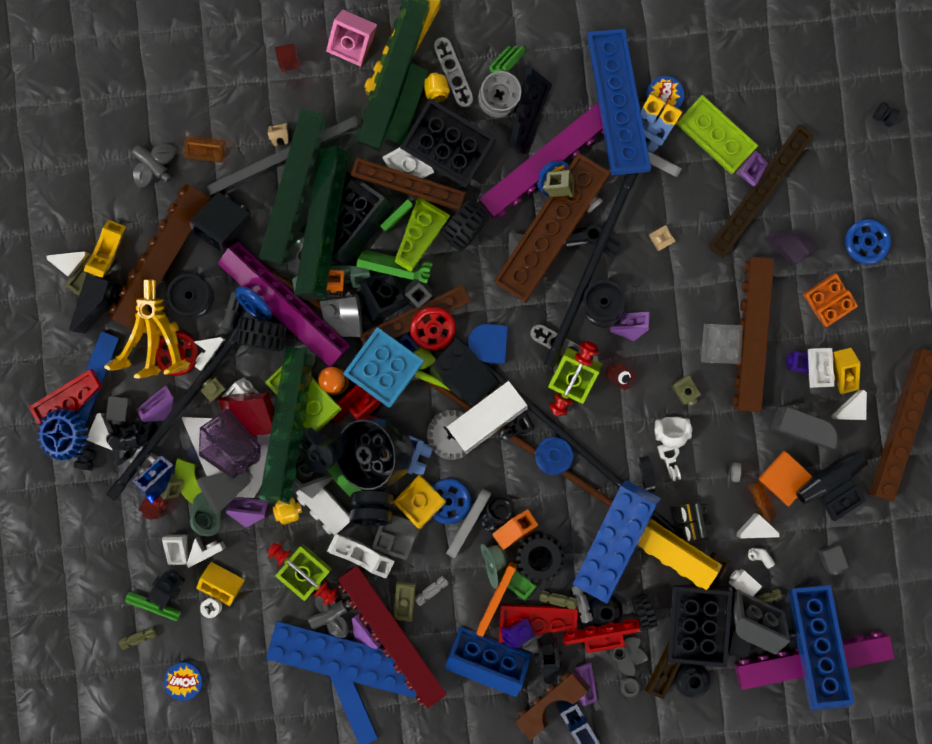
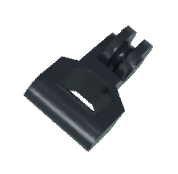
[498,412,535,440]

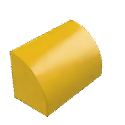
[196,562,244,606]

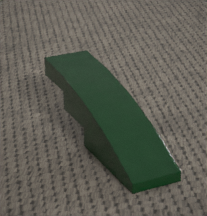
[384,63,428,144]

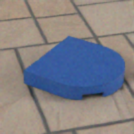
[467,324,507,365]

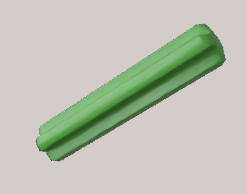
[125,592,181,621]

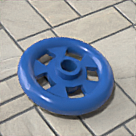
[845,219,891,264]
[235,286,273,322]
[432,479,472,524]

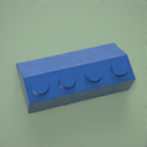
[444,626,531,697]

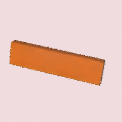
[476,562,517,637]

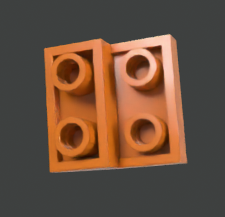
[803,273,858,327]
[758,451,812,507]

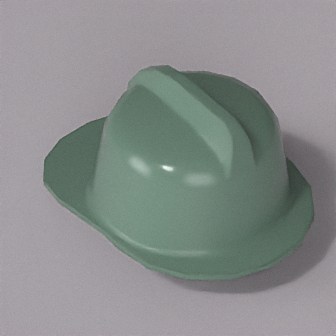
[190,492,221,536]
[481,544,508,589]

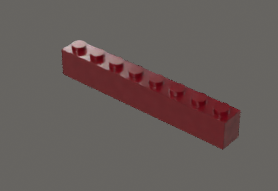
[338,566,447,709]

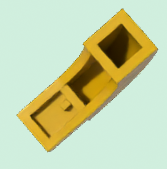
[84,220,126,278]

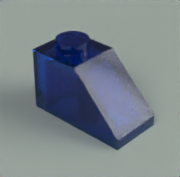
[132,455,174,504]

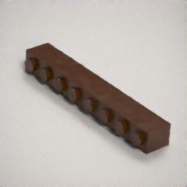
[108,184,210,330]
[732,257,774,412]
[869,349,932,502]

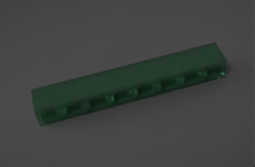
[355,0,430,151]
[259,108,327,264]
[294,146,349,301]
[259,348,315,505]

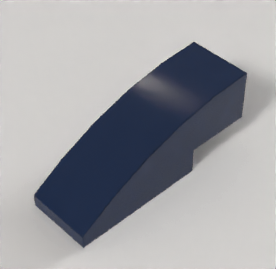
[557,701,600,744]

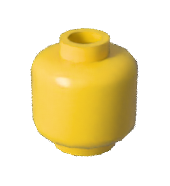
[424,73,450,103]
[273,497,302,524]

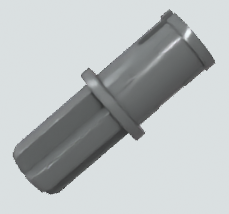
[221,292,240,330]

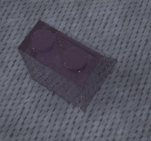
[199,409,261,479]

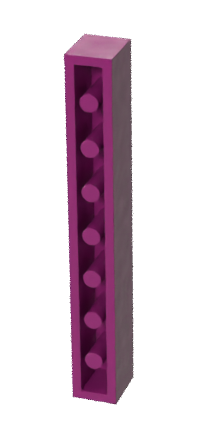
[479,103,604,219]
[218,242,351,367]
[734,631,895,690]

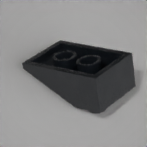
[69,274,120,334]
[429,338,497,408]

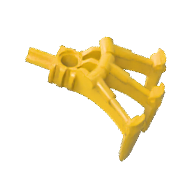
[104,279,190,379]

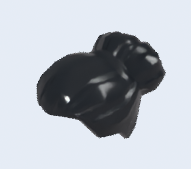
[479,497,515,533]

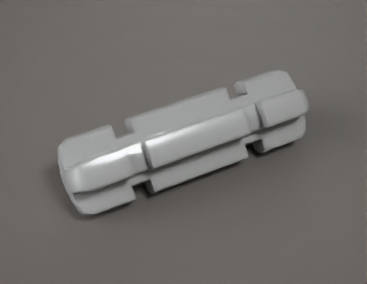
[415,576,449,606]
[572,586,593,623]

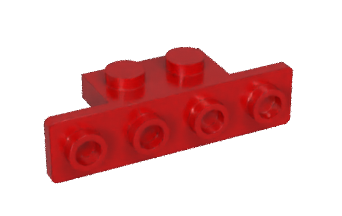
[332,385,382,423]
[563,619,640,653]

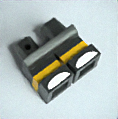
[671,503,713,543]

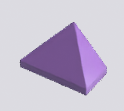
[735,150,768,186]
[610,312,650,341]
[136,385,174,422]
[226,497,268,527]
[352,612,382,649]
[575,662,598,706]

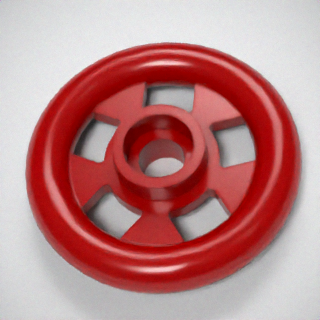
[410,306,456,351]
[155,331,199,376]

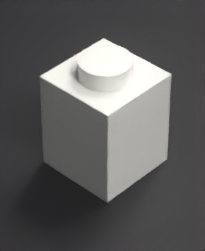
[728,569,762,596]

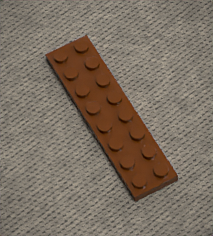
[493,153,611,303]

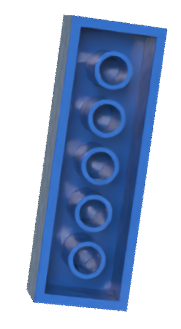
[573,480,661,604]
[788,585,855,711]

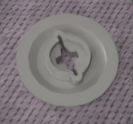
[427,410,467,460]

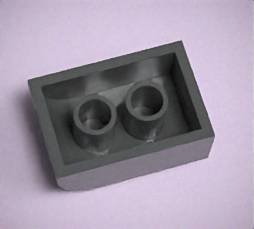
[770,405,837,449]
[732,590,790,655]

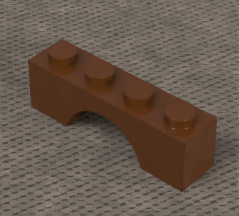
[515,670,591,741]

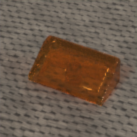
[184,135,225,162]
[748,481,776,522]

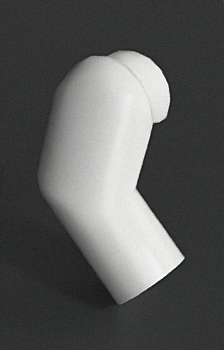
[748,547,775,569]

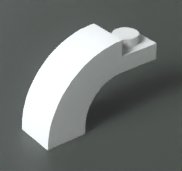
[327,534,395,578]

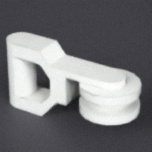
[657,444,681,481]

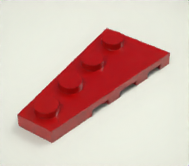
[29,369,102,430]
[499,604,578,643]

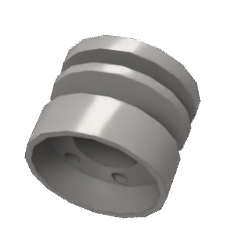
[478,71,521,118]

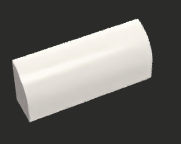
[447,381,528,454]

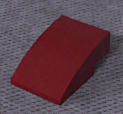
[218,392,280,436]

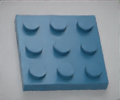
[343,327,425,409]

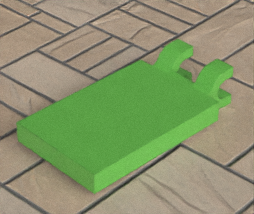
[356,249,433,283]

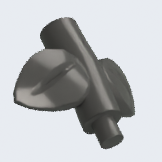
[131,144,176,188]
[308,596,351,638]

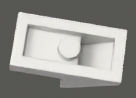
[194,337,226,371]
[187,537,226,568]

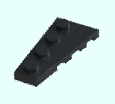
[509,67,552,155]

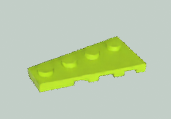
[395,198,450,272]

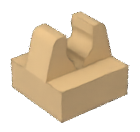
[268,123,289,146]
[649,225,675,251]

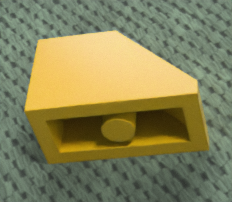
[833,348,860,394]

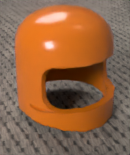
[318,367,350,396]

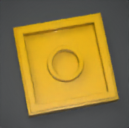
[393,474,447,529]

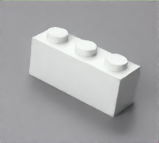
[296,487,350,536]

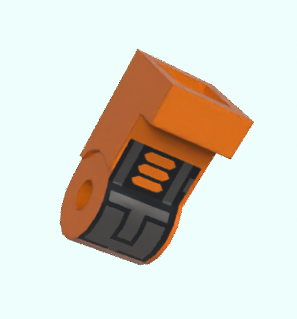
[325,270,344,299]

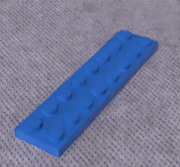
[587,29,651,176]
[266,621,425,698]

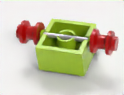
[548,341,602,416]
[267,542,338,605]

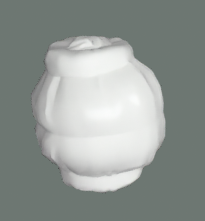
[654,417,692,448]

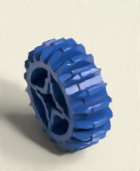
[36,408,89,461]

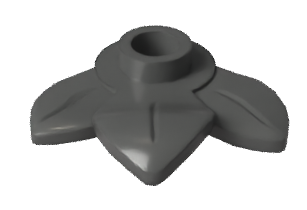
[610,637,648,676]

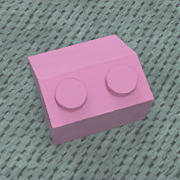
[326,9,377,67]

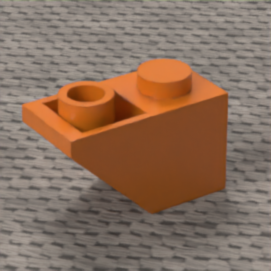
[492,509,538,551]

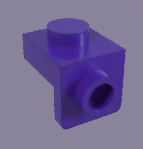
[786,351,809,374]
[501,618,535,648]

